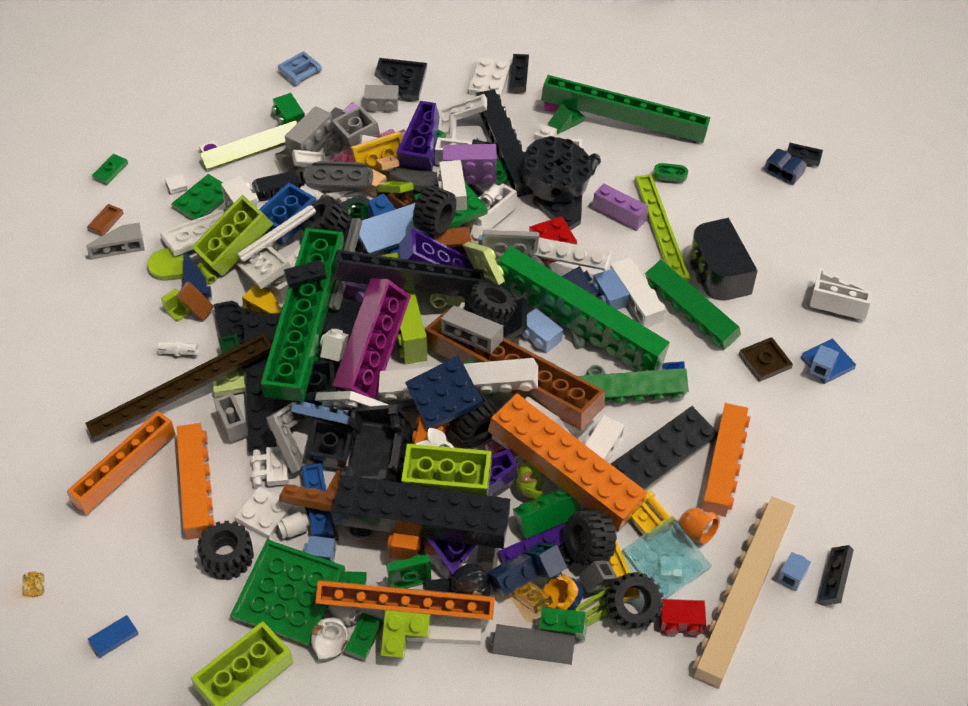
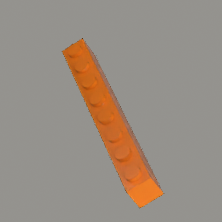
[316,580,495,620]

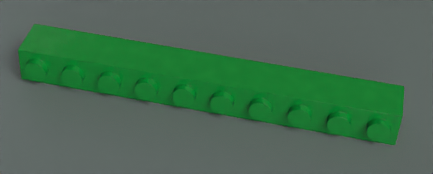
[541,75,711,143]

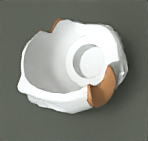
[311,617,349,659]

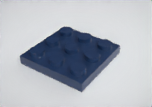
[405,355,484,429]

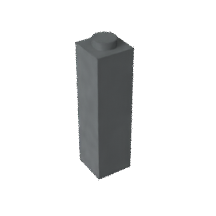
[489,624,575,665]

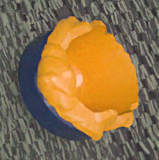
[542,574,583,610]

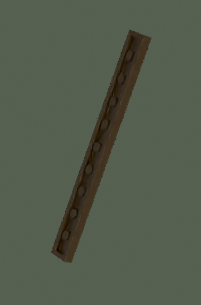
[85,332,272,442]

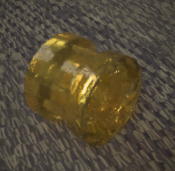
[22,571,45,597]

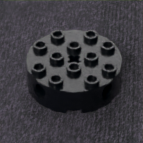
[520,136,593,202]

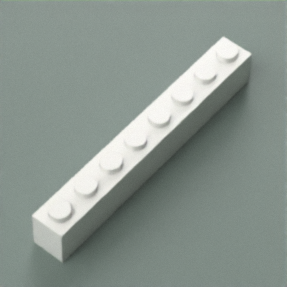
[379,358,538,401]

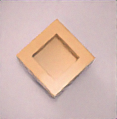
[376,156,399,171]

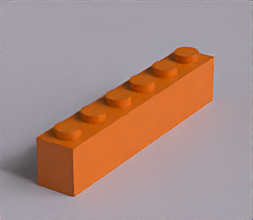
[702,403,751,517]
[67,411,176,515]
[176,423,215,540]

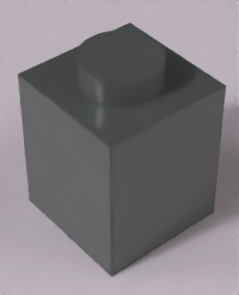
[579,561,618,594]

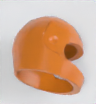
[679,508,720,544]

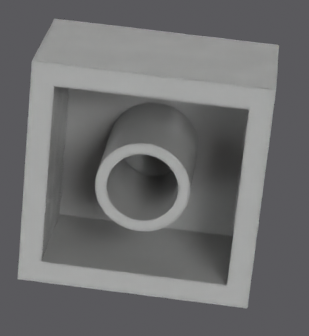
[332,105,381,153]

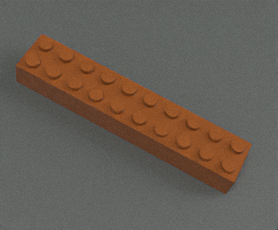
[425,309,605,431]

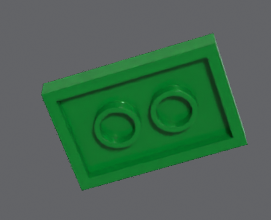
[171,174,224,220]

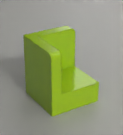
[161,288,192,322]

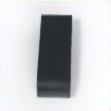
[252,171,304,201]

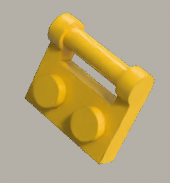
[630,490,677,540]

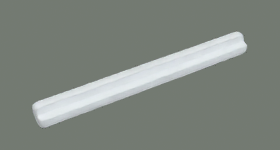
[237,206,316,262]

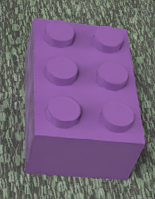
[443,144,497,184]

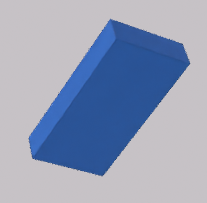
[88,615,139,658]

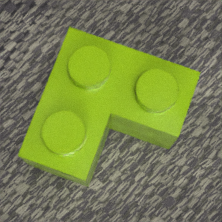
[381,610,431,658]

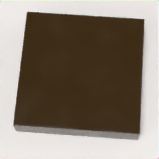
[739,337,793,382]

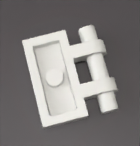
[251,447,288,488]

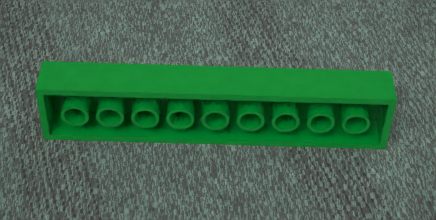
[261,228,345,402]
[497,246,670,372]

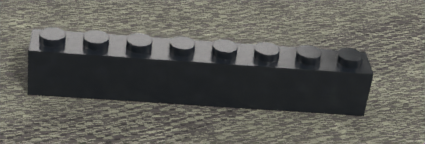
[475,89,534,197]
[331,249,485,298]

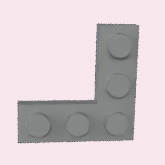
[266,401,306,473]

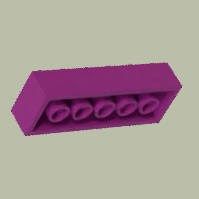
[333,278,411,399]

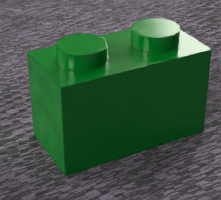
[272,93,305,125]
[539,607,588,641]

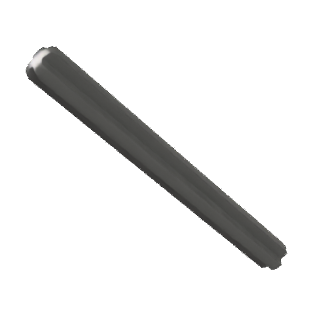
[329,218,362,311]

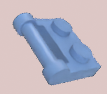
[278,51,322,86]

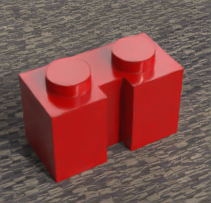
[659,599,706,636]

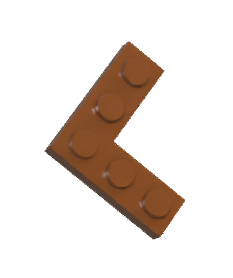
[279,470,341,512]

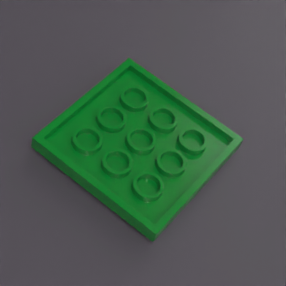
[230,539,345,647]

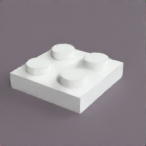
[235,487,294,540]

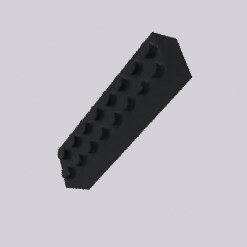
[332,474,511,549]

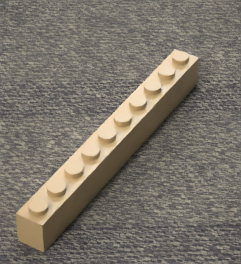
[693,496,795,688]

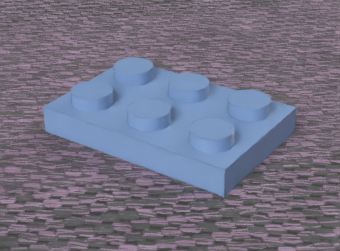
[291,402,352,424]

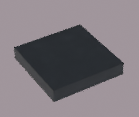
[503,297,527,340]

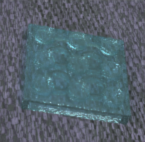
[622,517,712,599]

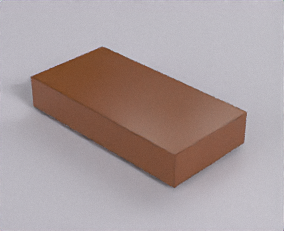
[87,204,124,236]
[176,282,214,321]

